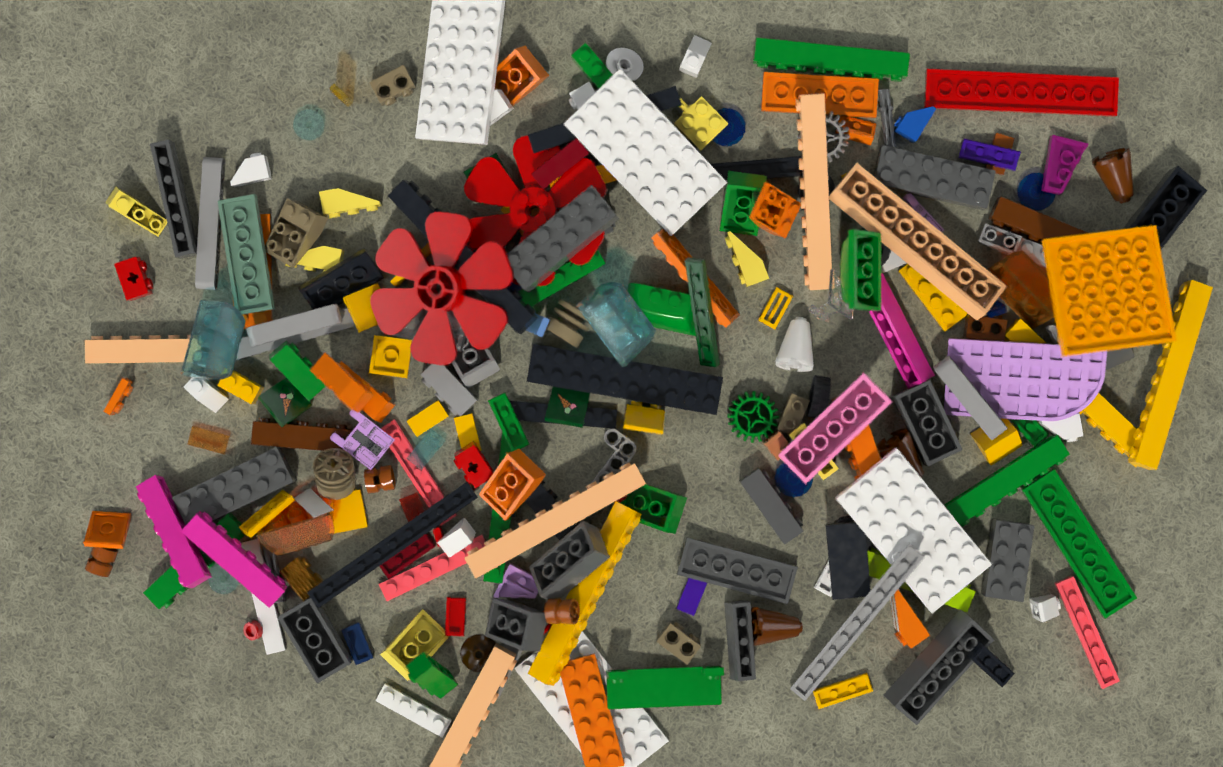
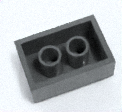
[485,598,546,652]

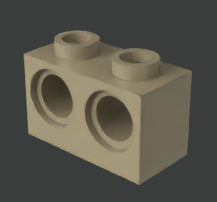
[369,65,416,106]
[775,393,809,434]
[656,621,701,664]

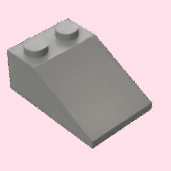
[452,329,500,389]

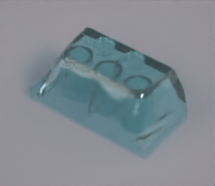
[576,282,655,367]
[180,300,245,380]

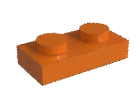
[103,378,133,415]

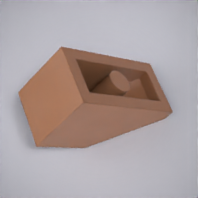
[762,430,789,461]

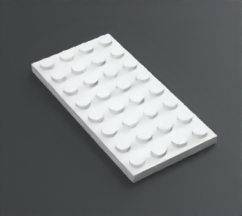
[415,0,505,145]
[564,69,727,236]
[835,448,992,613]
[514,631,669,767]

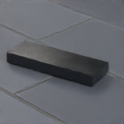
[967,642,1015,687]

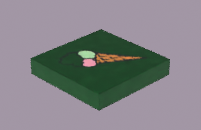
[258,378,312,427]
[545,387,590,428]

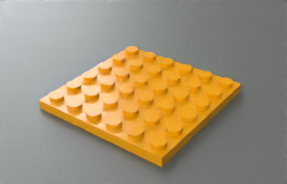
[1042,225,1177,357]

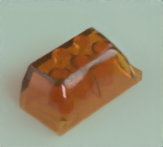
[987,250,1055,329]
[257,494,335,555]

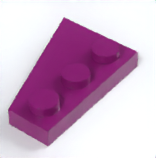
[1041,135,1089,195]

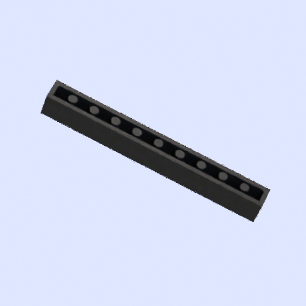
[388,179,538,334]

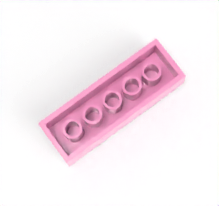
[778,373,892,484]

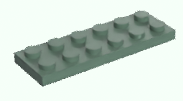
[218,194,275,315]

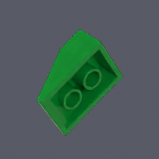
[719,171,767,236]
[621,484,687,534]

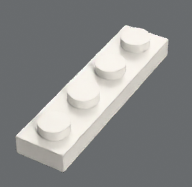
[375,683,452,737]

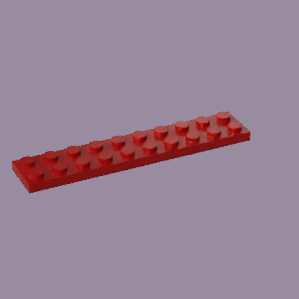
[924,69,1119,117]

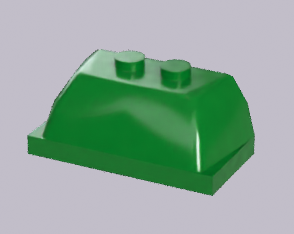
[840,229,881,311]
[621,283,696,336]

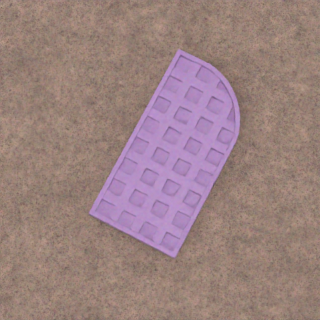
[943,338,1107,421]

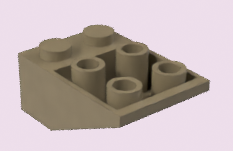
[265,198,328,268]

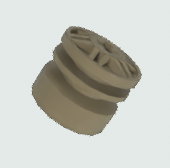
[546,299,594,348]
[313,448,356,500]

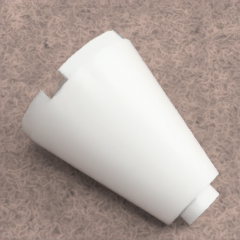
[775,317,814,372]

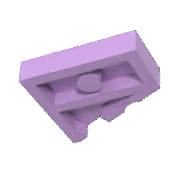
[493,563,538,599]

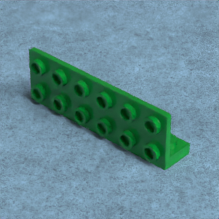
[606,666,724,709]

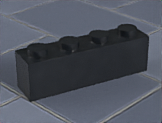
[525,480,581,541]

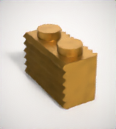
[279,556,323,601]

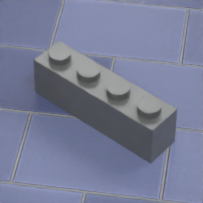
[739,468,803,545]
[724,600,756,681]

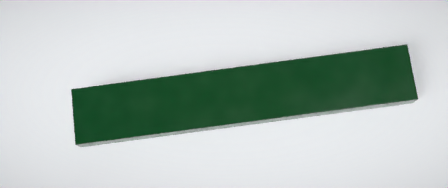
[685,258,720,368]

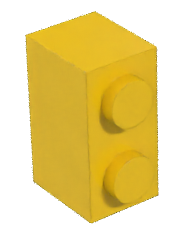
[217,369,264,404]

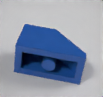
[894,106,937,144]

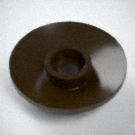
[460,634,496,672]

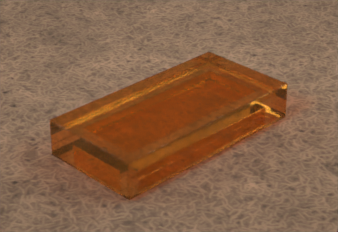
[187,426,230,454]

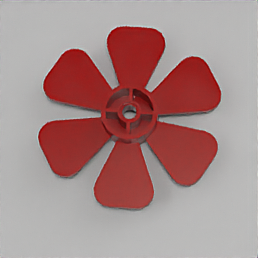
[464,136,607,286]
[370,212,514,365]

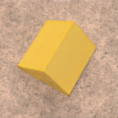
[970,418,1023,466]

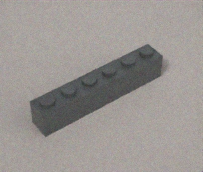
[150,139,197,259]

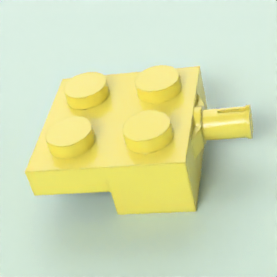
[674,96,728,151]

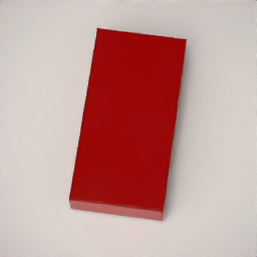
[445,597,466,636]

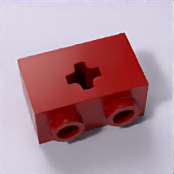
[114,257,154,301]
[453,441,494,488]

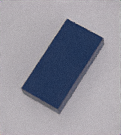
[341,622,374,665]

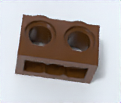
[963,314,1008,341]

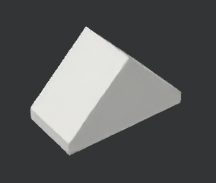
[437,518,476,557]

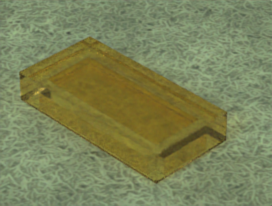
[330,83,353,107]

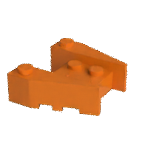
[310,353,395,423]

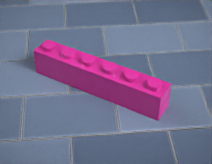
[869,273,934,389]
[136,475,212,588]
[181,511,287,608]

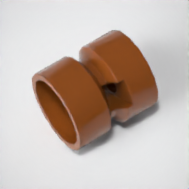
[364,465,396,494]
[85,547,118,577]
[544,599,580,624]

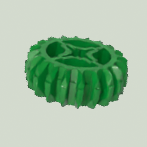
[727,391,779,443]

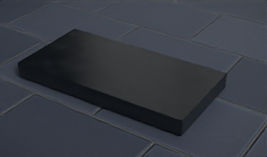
[298,248,384,310]
[825,521,871,600]

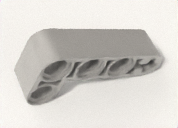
[585,428,636,491]

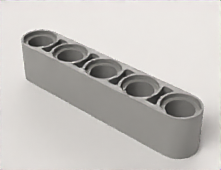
[246,304,343,347]
[933,355,1008,440]

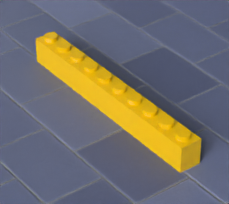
[1128,280,1213,470]
[1005,319,1137,467]
[527,501,641,686]

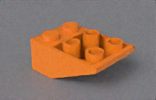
[749,182,800,239]

